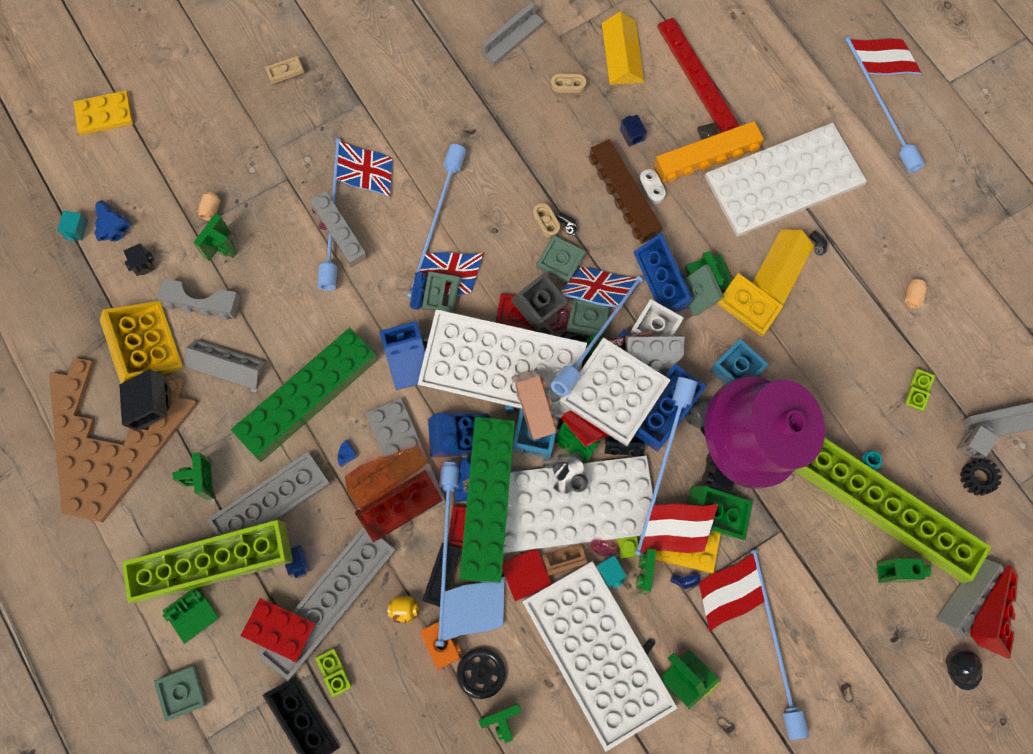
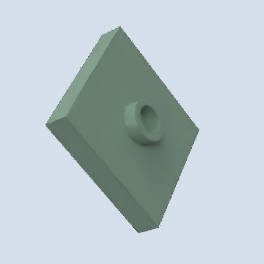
[536,235,586,283]
[684,265,724,316]
[567,298,610,338]
[154,665,207,721]

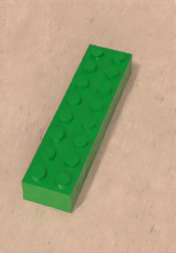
[231,327,378,462]
[459,417,515,584]

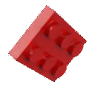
[240,598,316,663]

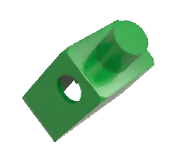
[876,558,931,583]

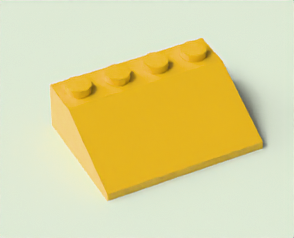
[100,301,183,384]

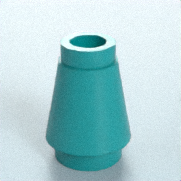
[861,451,882,470]

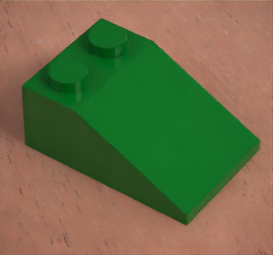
[687,486,752,540]

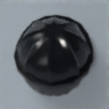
[945,650,983,690]

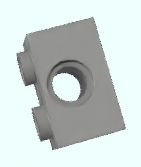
[956,426,999,460]

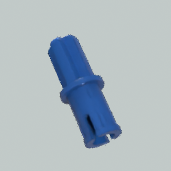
[409,272,427,310]

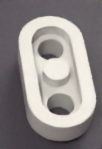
[639,169,666,204]

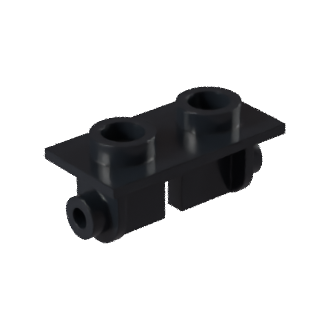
[604,435,645,456]

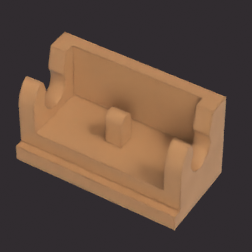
[542,544,588,577]

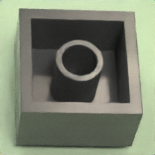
[511,272,568,329]

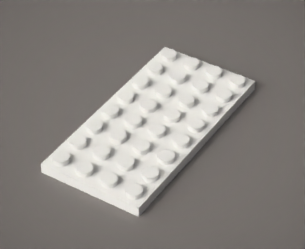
[704,123,867,237]
[418,310,587,418]
[503,456,655,554]
[522,561,677,752]

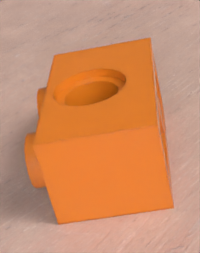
[420,622,462,670]

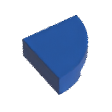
[337,440,357,467]

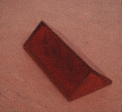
[355,470,443,543]

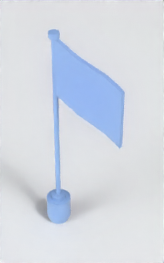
[436,462,505,647]

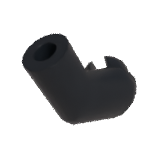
[557,212,577,236]
[809,230,827,256]
[561,331,588,342]

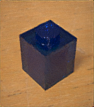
[620,114,647,147]
[285,545,311,579]

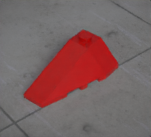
[970,565,1018,658]

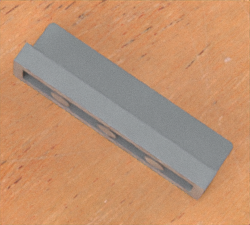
[185,339,266,389]
[962,402,1033,436]
[937,559,1004,639]

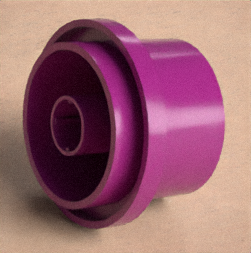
[704,377,825,489]

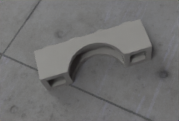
[310,191,366,268]
[157,278,241,320]

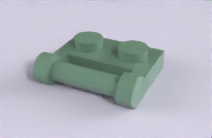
[422,272,462,314]

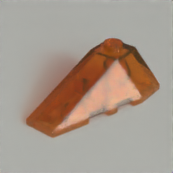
[345,446,429,509]

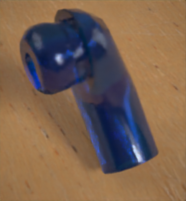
[670,571,701,589]

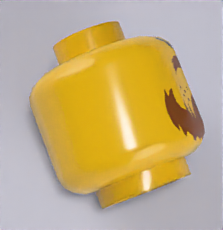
[388,596,419,623]

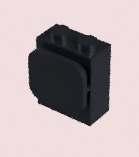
[119,369,171,431]

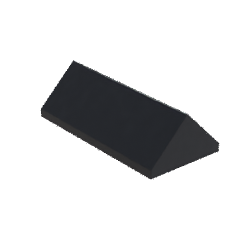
[262,676,340,754]

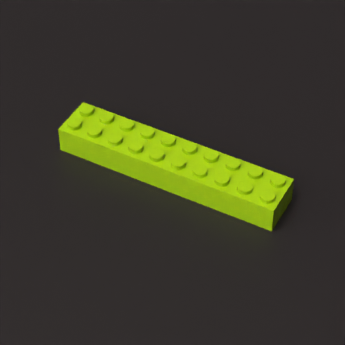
[794,438,992,584]

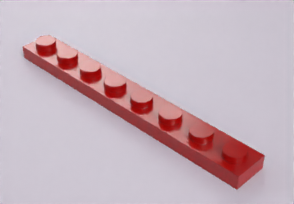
[657,18,739,133]

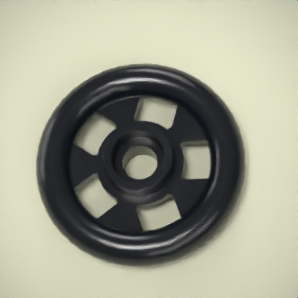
[457,648,506,699]

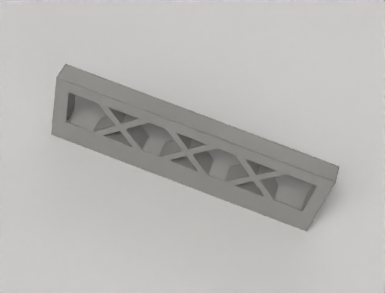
[482,2,544,66]

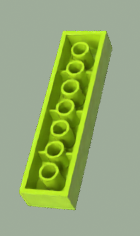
[122,520,293,603]

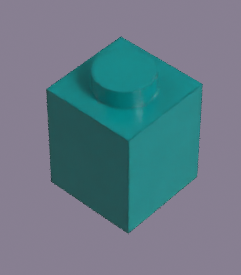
[57,210,88,241]
[596,556,627,589]

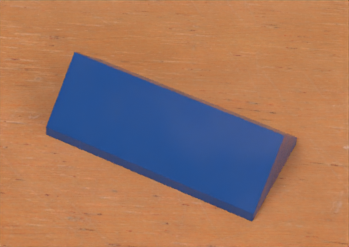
[634,233,693,313]

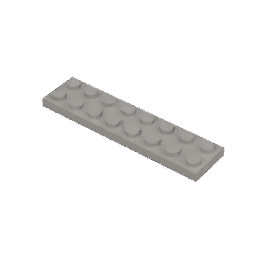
[257,525,396,681]

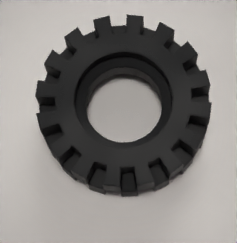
[960,458,1002,496]

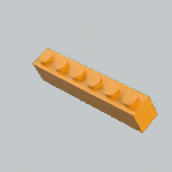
[654,121,764,183]

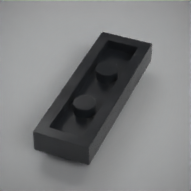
[422,543,461,607]

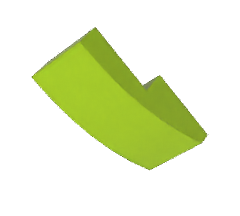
[904,369,936,411]
[315,647,351,697]

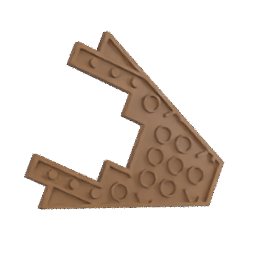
[49,358,197,523]

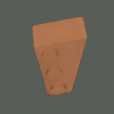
[511,370,558,440]

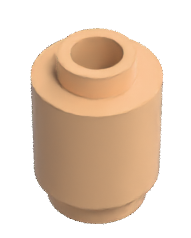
[197,192,221,221]
[904,279,927,309]

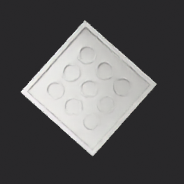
[560,338,670,446]

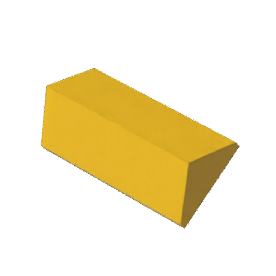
[602,11,644,85]
[752,229,814,305]

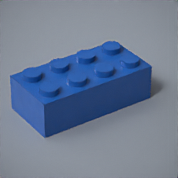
[635,364,707,452]

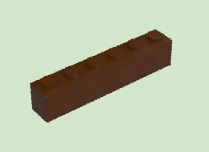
[588,139,663,244]

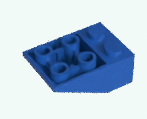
[379,321,425,391]
[428,413,490,457]

